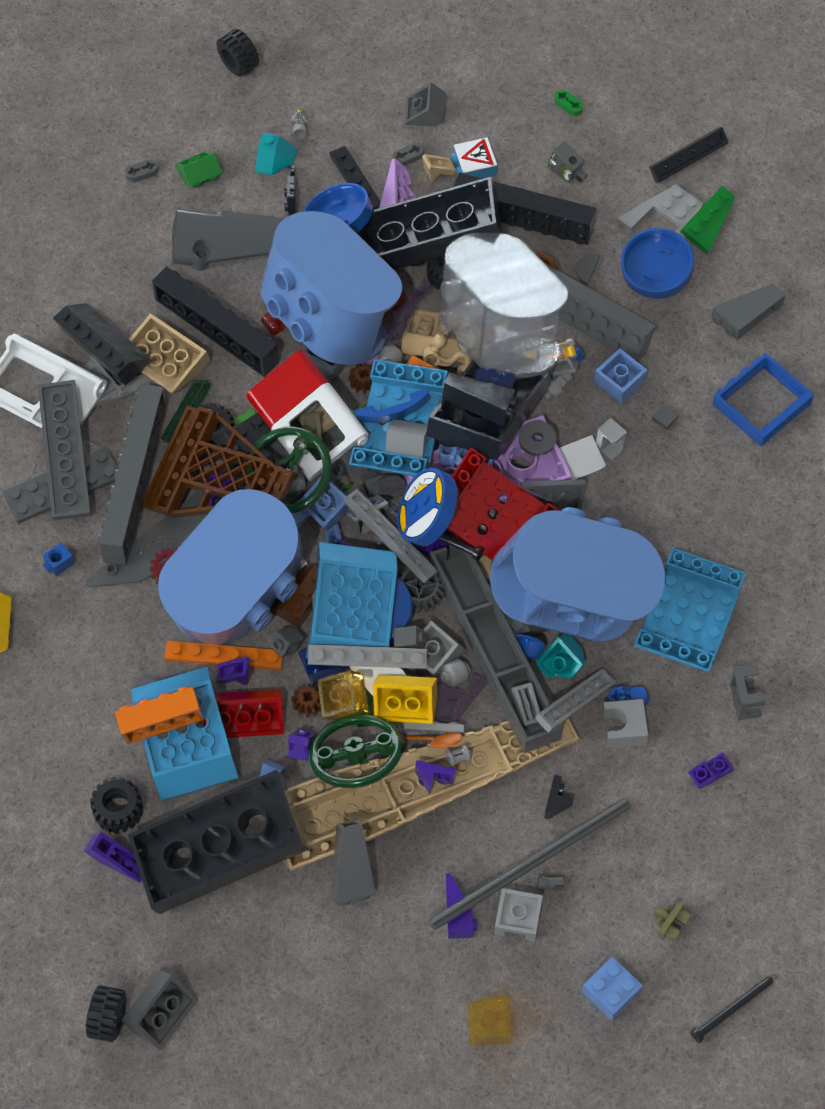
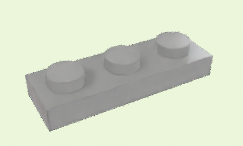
[404,721,464,737]

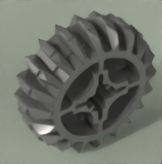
[397,566,444,613]

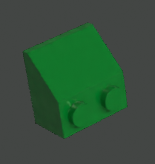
[174,151,222,188]

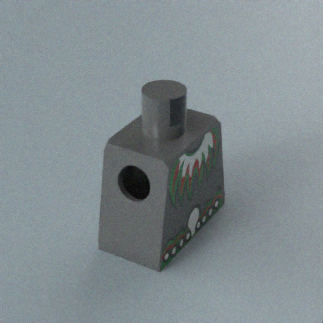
[547,141,588,183]

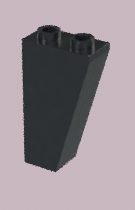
[442,373,517,426]

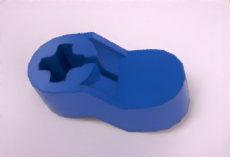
[608,686,650,706]

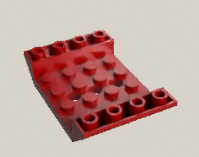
[446,448,559,561]

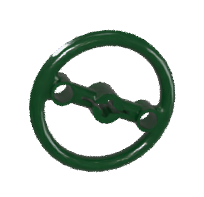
[245,427,332,513]
[309,714,402,788]

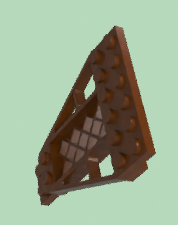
[140,406,296,518]

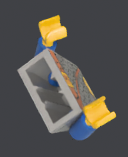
[525,339,584,376]

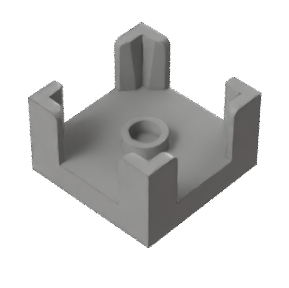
[494,888,543,942]

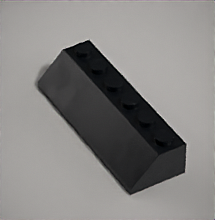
[53,303,152,386]

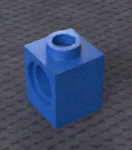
[43,542,75,576]

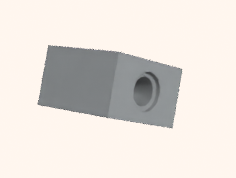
[602,699,648,748]

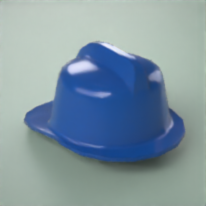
[514,635,547,662]

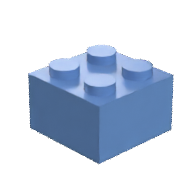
[594,348,648,404]
[298,477,350,530]
[582,957,643,1021]

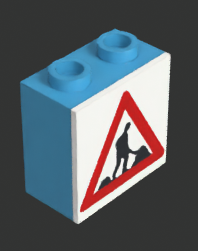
[451,138,497,179]

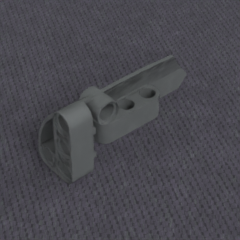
[172,209,285,271]

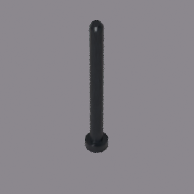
[438,534,484,561]
[690,977,773,1043]

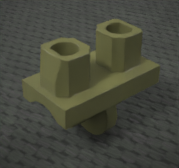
[654,901,691,942]

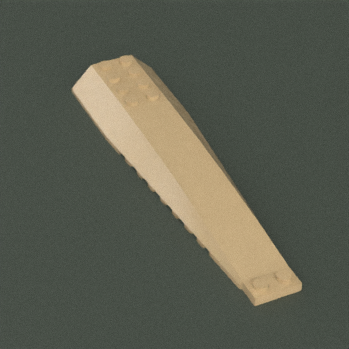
[283,718,579,871]

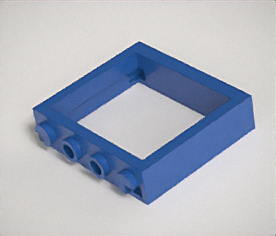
[712,353,814,447]

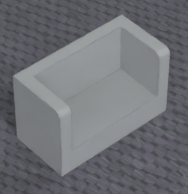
[596,418,627,461]

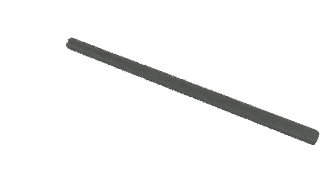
[429,799,631,930]

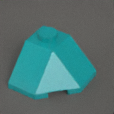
[255,133,298,175]
[535,635,585,678]

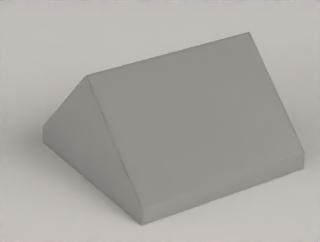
[385,419,428,458]

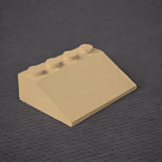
[401,308,482,363]
[129,313,210,394]

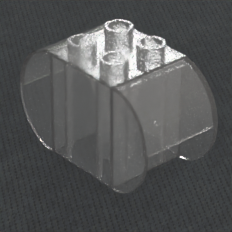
[438,233,568,378]

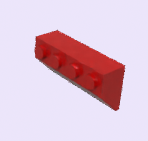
[203,689,284,738]

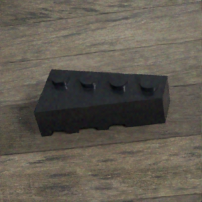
[213,413,272,470]

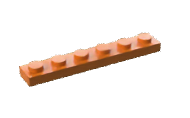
[164,640,283,671]

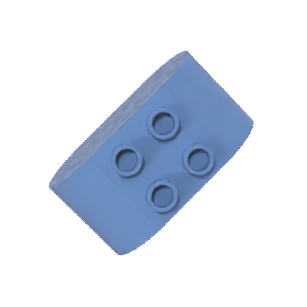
[260,211,402,365]
[158,489,303,645]
[490,507,665,642]

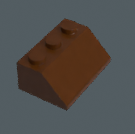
[269,565,318,628]

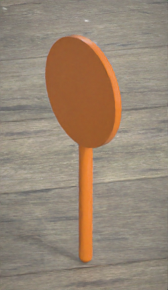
[404,733,462,747]

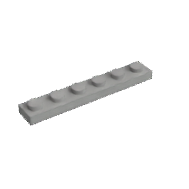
[343,489,438,583]
[307,645,427,669]
[535,668,616,733]

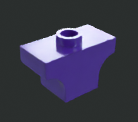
[288,729,317,761]

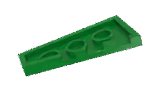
[680,185,735,254]

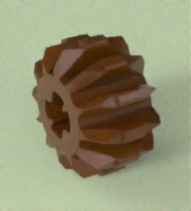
[348,363,372,395]
[291,683,325,718]

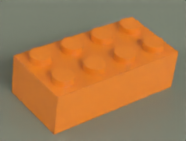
[115,686,204,745]

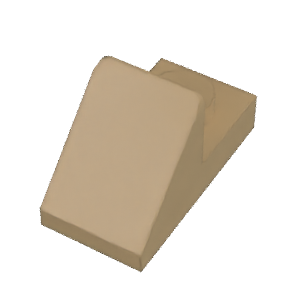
[422,154,456,182]

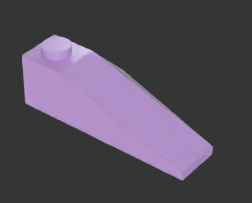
[380,158,416,208]

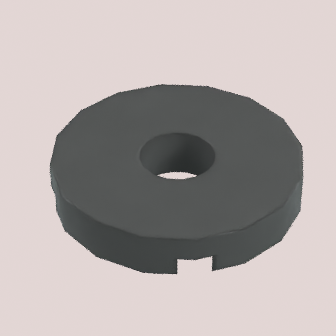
[519,421,556,456]

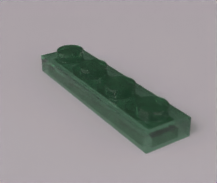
[161,380,211,443]

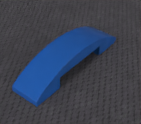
[355,388,431,423]

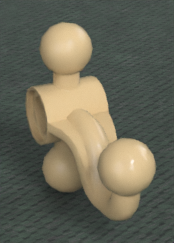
[423,334,472,376]

